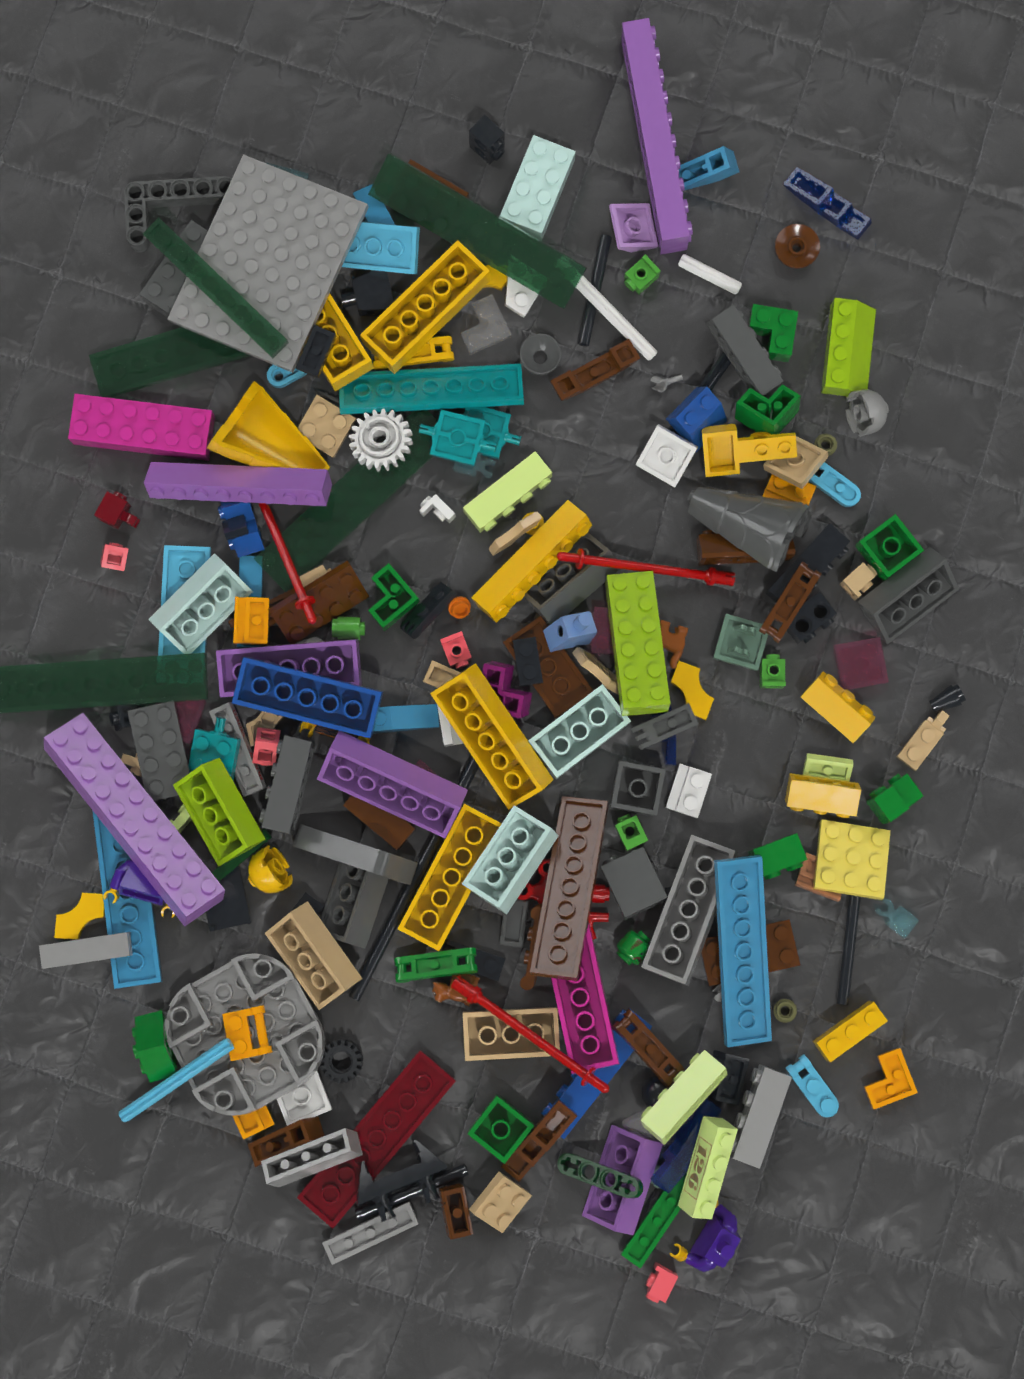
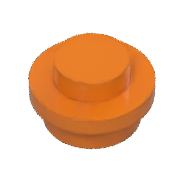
[448,596,471,619]

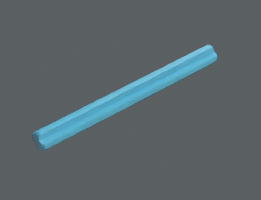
[118,1038,234,1122]

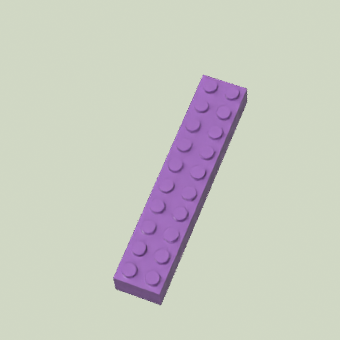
[621,18,693,255]
[44,713,225,926]

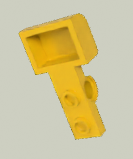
[702,424,797,477]

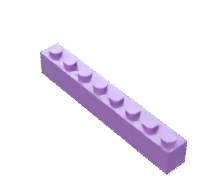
[144,462,332,506]

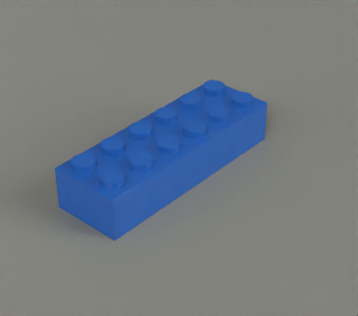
[232,657,384,738]

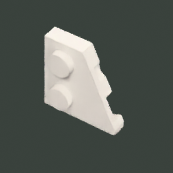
[505,255,548,318]

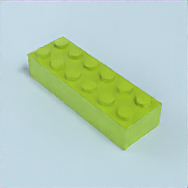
[605,571,670,716]

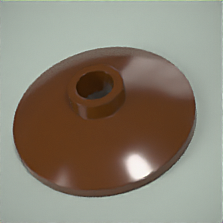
[775,224,820,269]

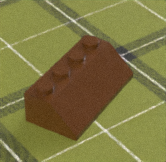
[696,530,796,566]

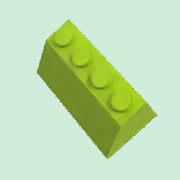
[821,298,876,396]
[173,758,265,867]

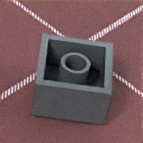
[610,761,666,817]

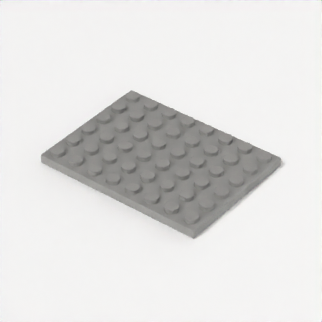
[167,154,369,373]

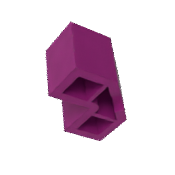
[482,661,532,718]

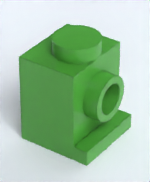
[624,254,661,295]
[760,654,786,689]
[614,814,648,851]

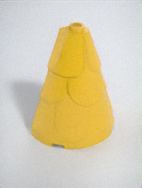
[207,381,330,469]

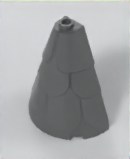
[687,487,812,572]

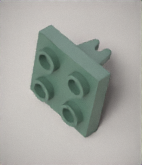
[713,614,768,671]

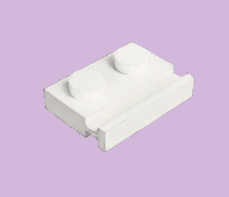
[665,763,712,818]

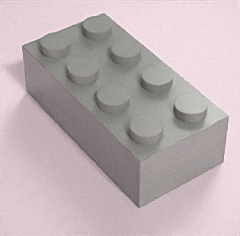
[730,1064,792,1169]

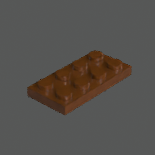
[268,560,369,644]
[503,616,593,719]
[701,919,800,986]

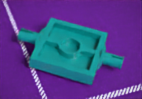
[463,407,522,460]
[419,410,497,466]
[189,717,241,781]

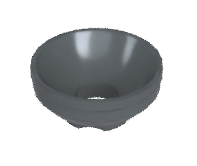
[520,333,561,376]

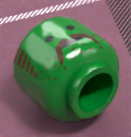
[616,931,650,966]

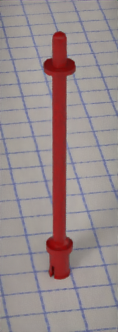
[258,503,317,624]
[556,548,735,587]
[451,975,610,1093]

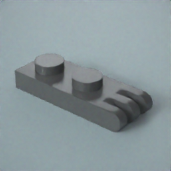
[631,703,698,750]

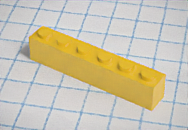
[471,500,592,623]

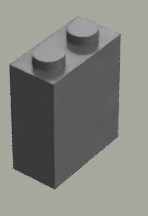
[601,846,668,920]

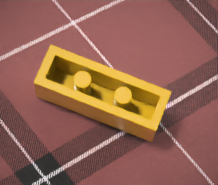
[801,671,875,743]
[785,773,861,818]
[813,1001,888,1062]

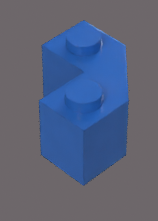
[218,501,265,558]

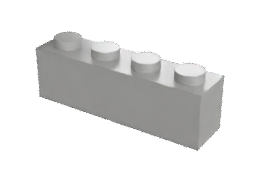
[261,1128,363,1187]

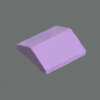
[609,203,658,253]

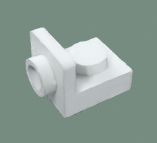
[419,494,456,524]

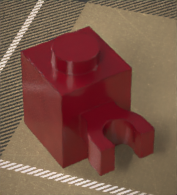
[94,491,140,530]

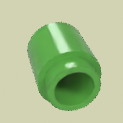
[332,617,365,640]

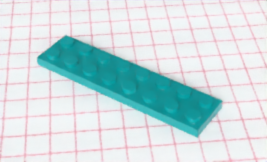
[339,364,524,415]

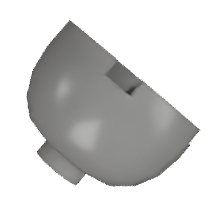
[845,389,889,437]

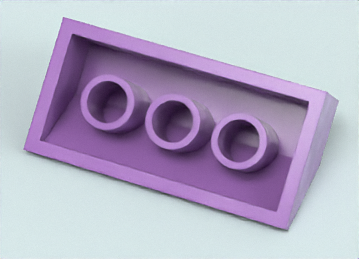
[582,1125,663,1235]

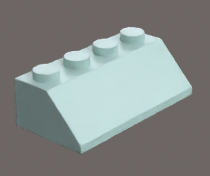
[148,553,253,657]
[462,805,558,914]

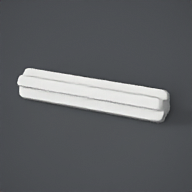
[678,254,742,294]

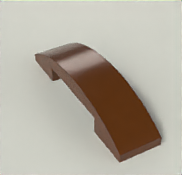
[550,339,640,401]

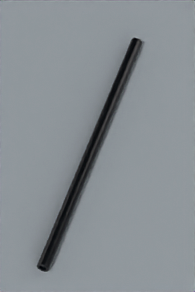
[349,757,479,1001]

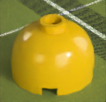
[248,845,293,893]

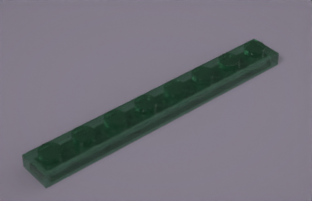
[143,217,289,359]

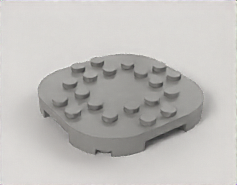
[164,953,325,1116]

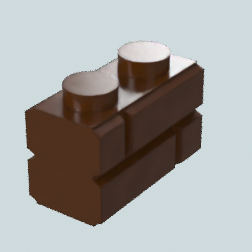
[438,1183,473,1240]

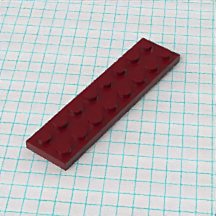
[297,1050,456,1229]

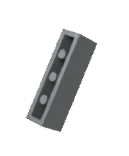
[705,304,783,395]

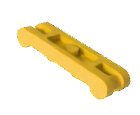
[371,336,455,370]

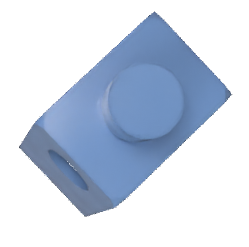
[543,611,597,652]

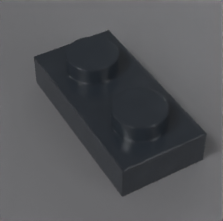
[296,325,337,378]
[513,637,543,687]

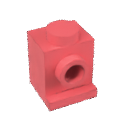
[100,543,129,571]
[440,631,472,669]
[252,727,281,766]
[645,1262,678,1303]

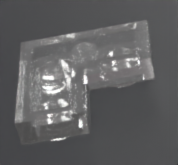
[461,294,511,355]

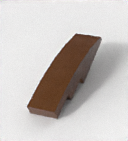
[501,1100,578,1182]

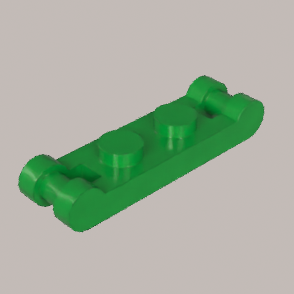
[394,948,478,983]

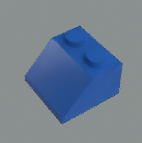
[666,386,727,452]

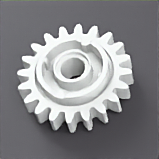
[349,409,413,472]

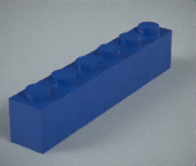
[541,1008,652,1139]

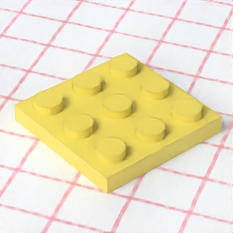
[813,819,891,900]

